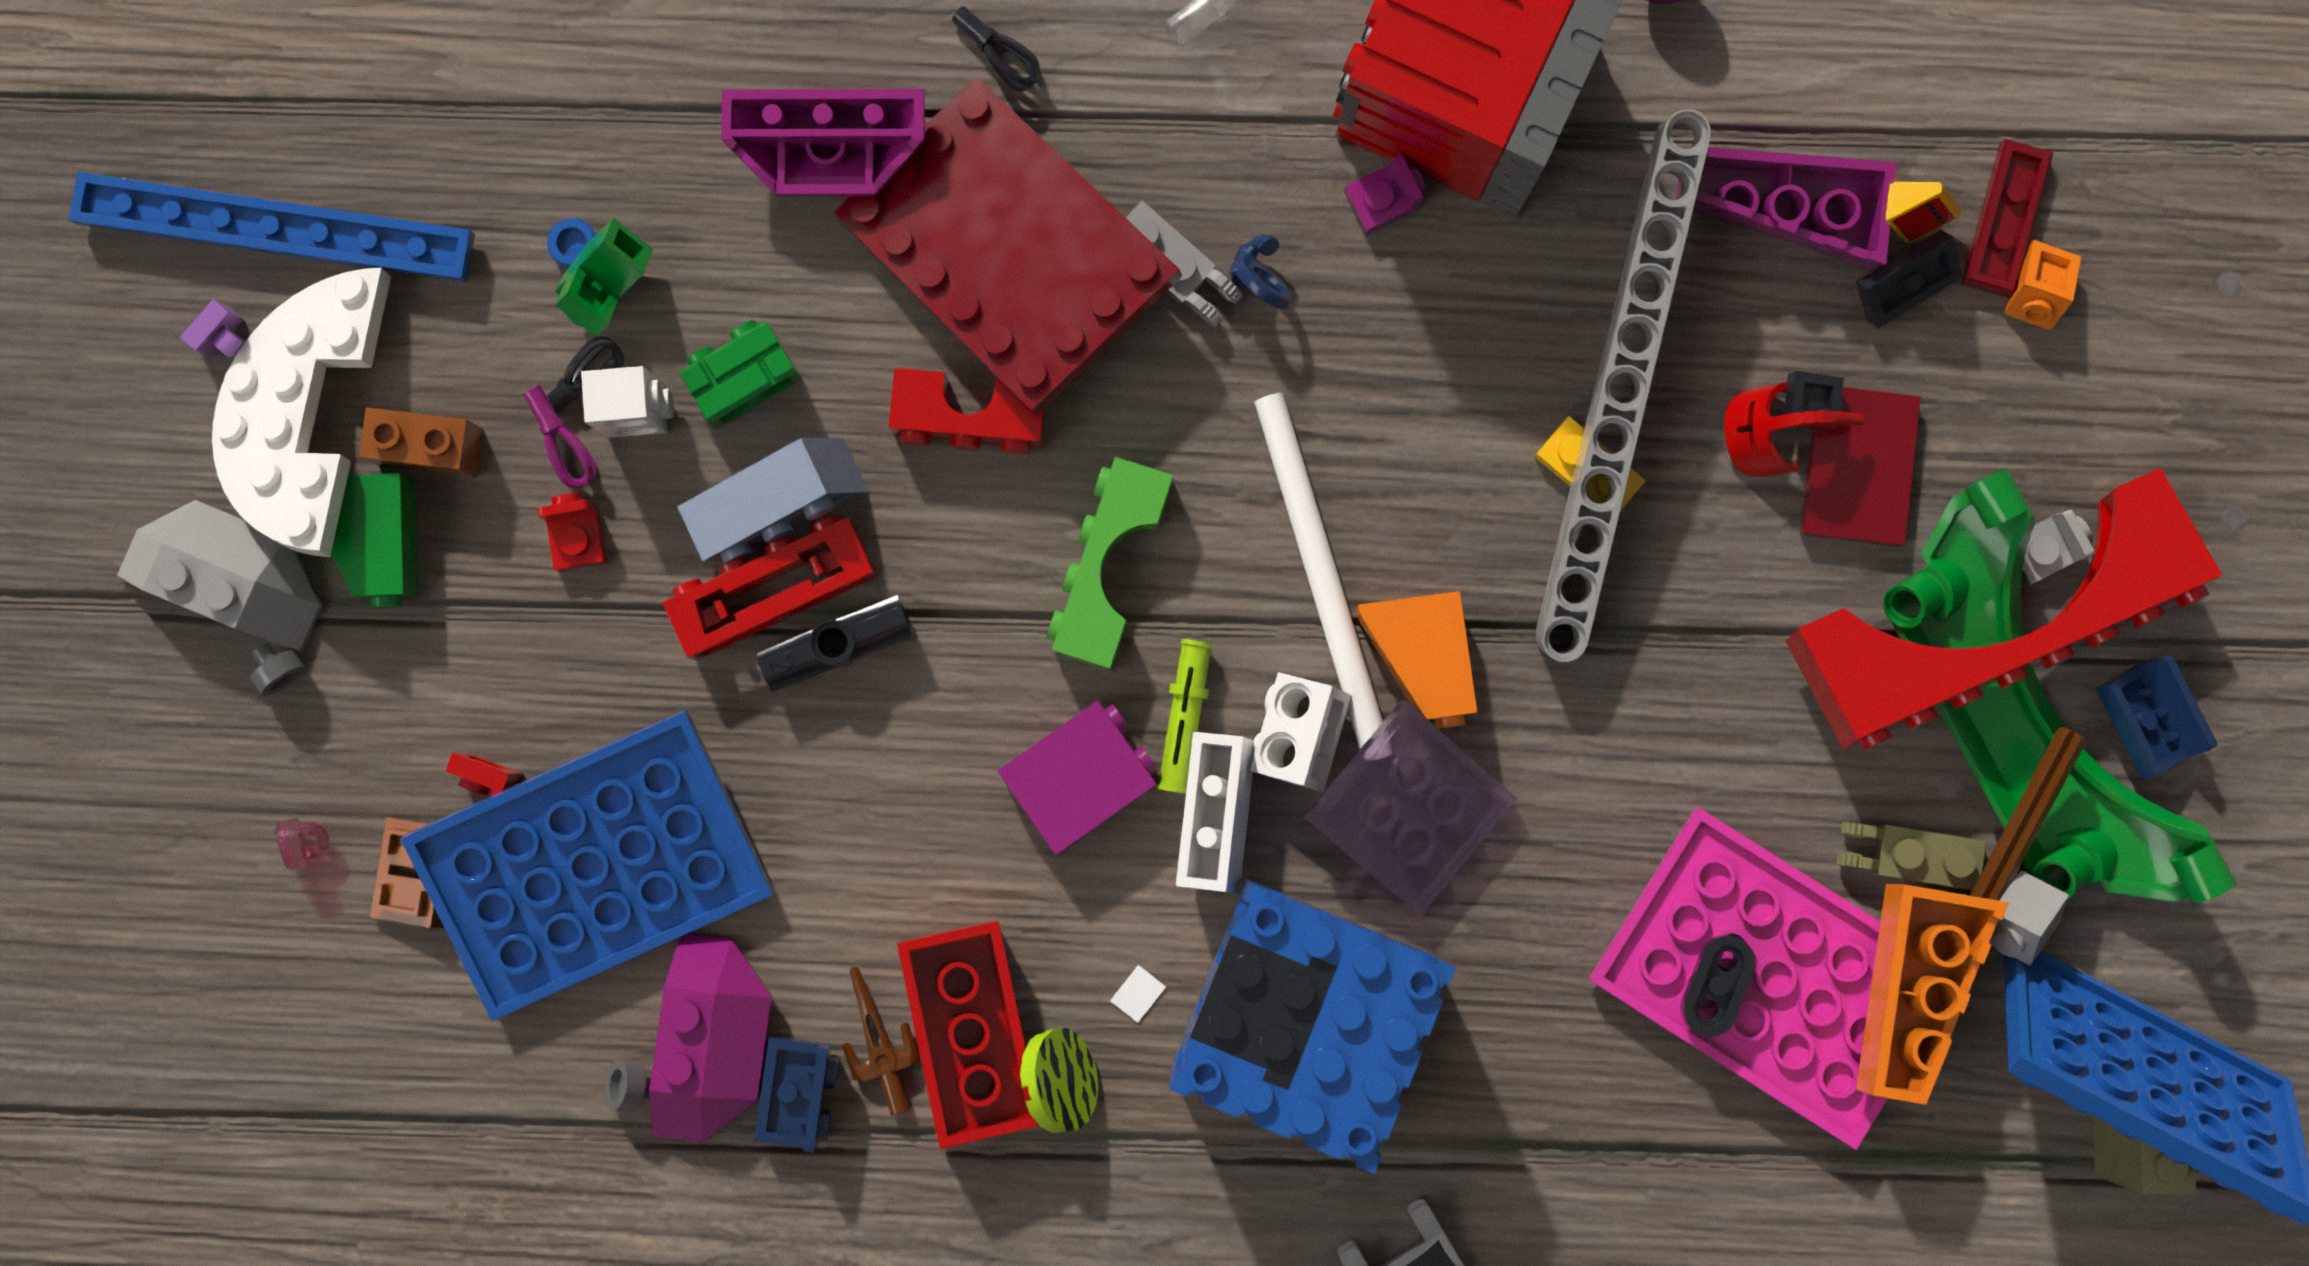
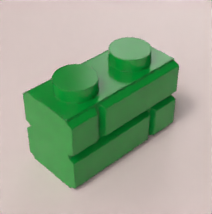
[679,320,802,430]

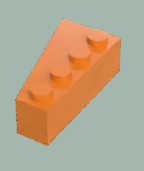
[1856,884,2009,1105]

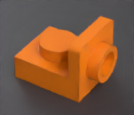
[2005,240,2081,330]

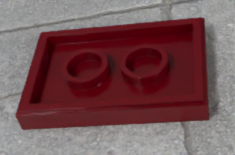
[1800,387,1921,547]

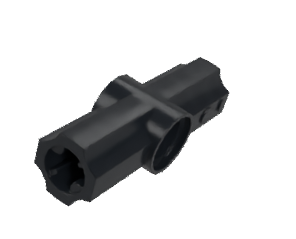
[756,595,914,693]

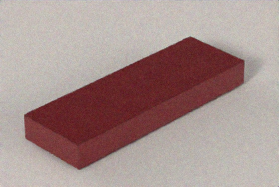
[1961,139,2054,298]

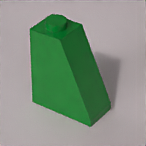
[331,473,419,609]

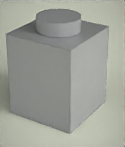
[1989,870,2069,966]

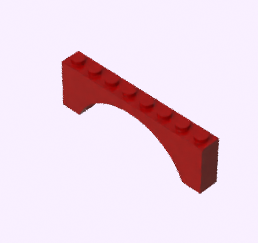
[1785,468,2223,751]

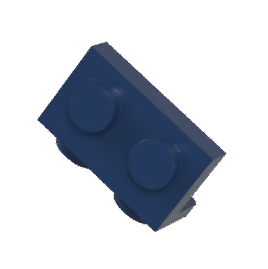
[2095,655,2217,780]
[754,1036,839,1153]

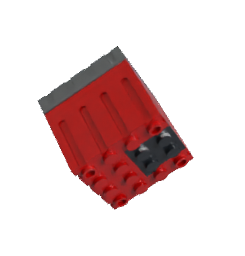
[1332,0,1623,218]

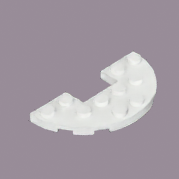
[212,268,391,557]

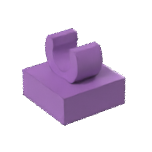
[180,299,246,359]

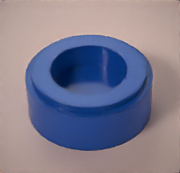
[547,218,597,269]

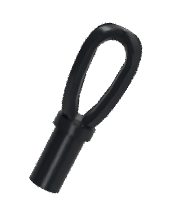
[952,6,1041,92]
[547,337,624,413]

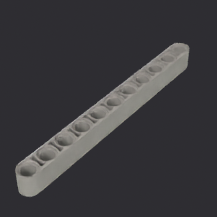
[1536,109,1711,662]

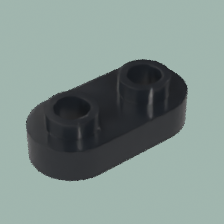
[1680,935,1755,1037]

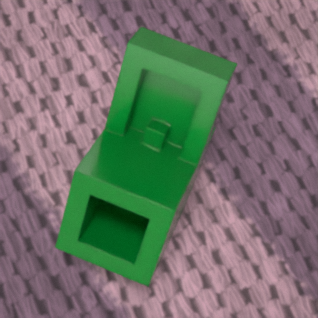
[555,217,653,337]

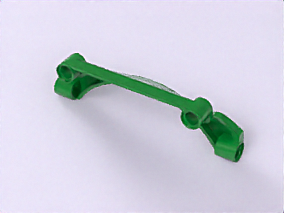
[1883,467,2237,903]

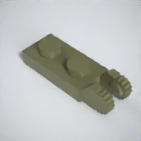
[1836,822,1986,891]

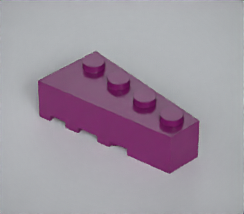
[1676,147,1897,270]

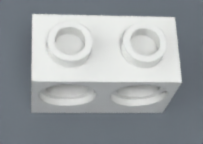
[581,366,674,438]
[1250,672,1351,793]

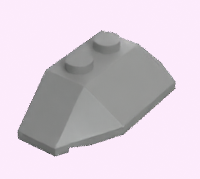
[117,500,323,652]

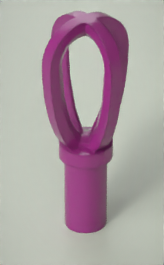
[522,385,596,488]

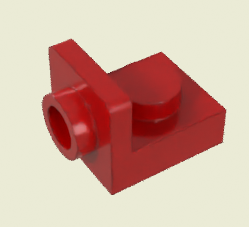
[538,493,608,572]
[445,752,523,796]

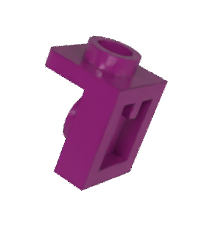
[1344,154,1426,235]

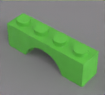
[1046,457,1173,671]

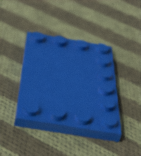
[400,709,774,1021]
[2004,951,2309,1226]

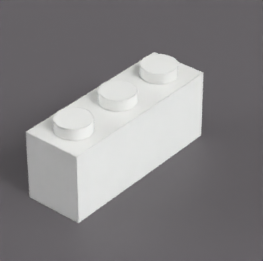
[1176,732,1253,894]

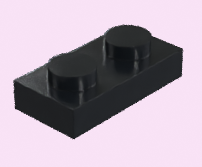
[1855,230,1963,328]

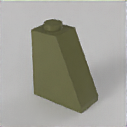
[2093,1116,2196,1195]

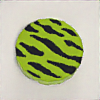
[1020,1028,1099,1133]

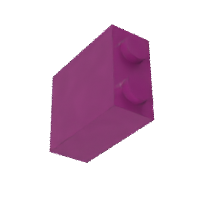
[997,700,1159,855]

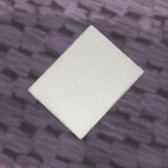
[1110,965,1166,1023]

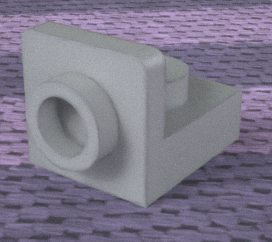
[2022,509,2095,586]

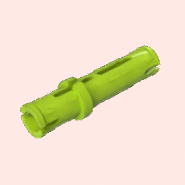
[1156,639,1213,794]

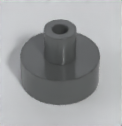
[249,643,306,697]
[605,1059,651,1112]

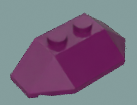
[721,89,925,197]
[649,933,773,1143]

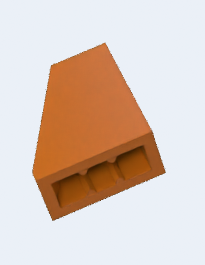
[1355,591,1477,729]

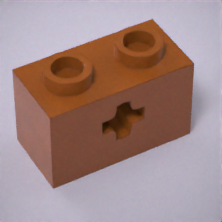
[359,407,483,478]

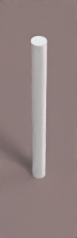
[1254,393,1393,762]

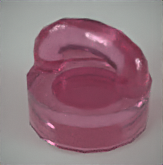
[276,817,330,871]

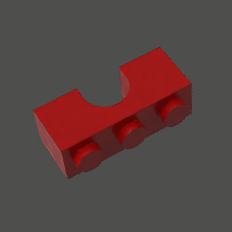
[888,368,1047,455]

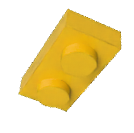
[1534,416,1646,511]

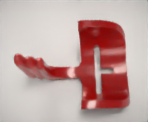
[1724,382,1865,477]

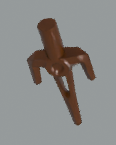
[842,967,919,1116]

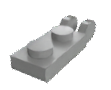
[1126,200,1243,327]

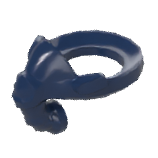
[1229,234,1292,310]

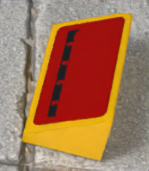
[1886,182,1962,243]

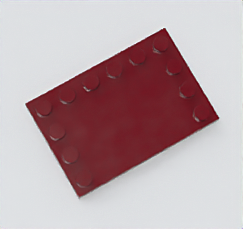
[833,77,1182,417]

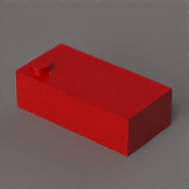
[896,920,1039,1149]

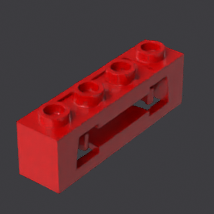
[662,515,879,661]

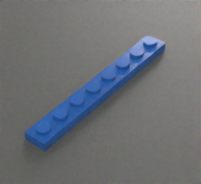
[69,172,475,283]

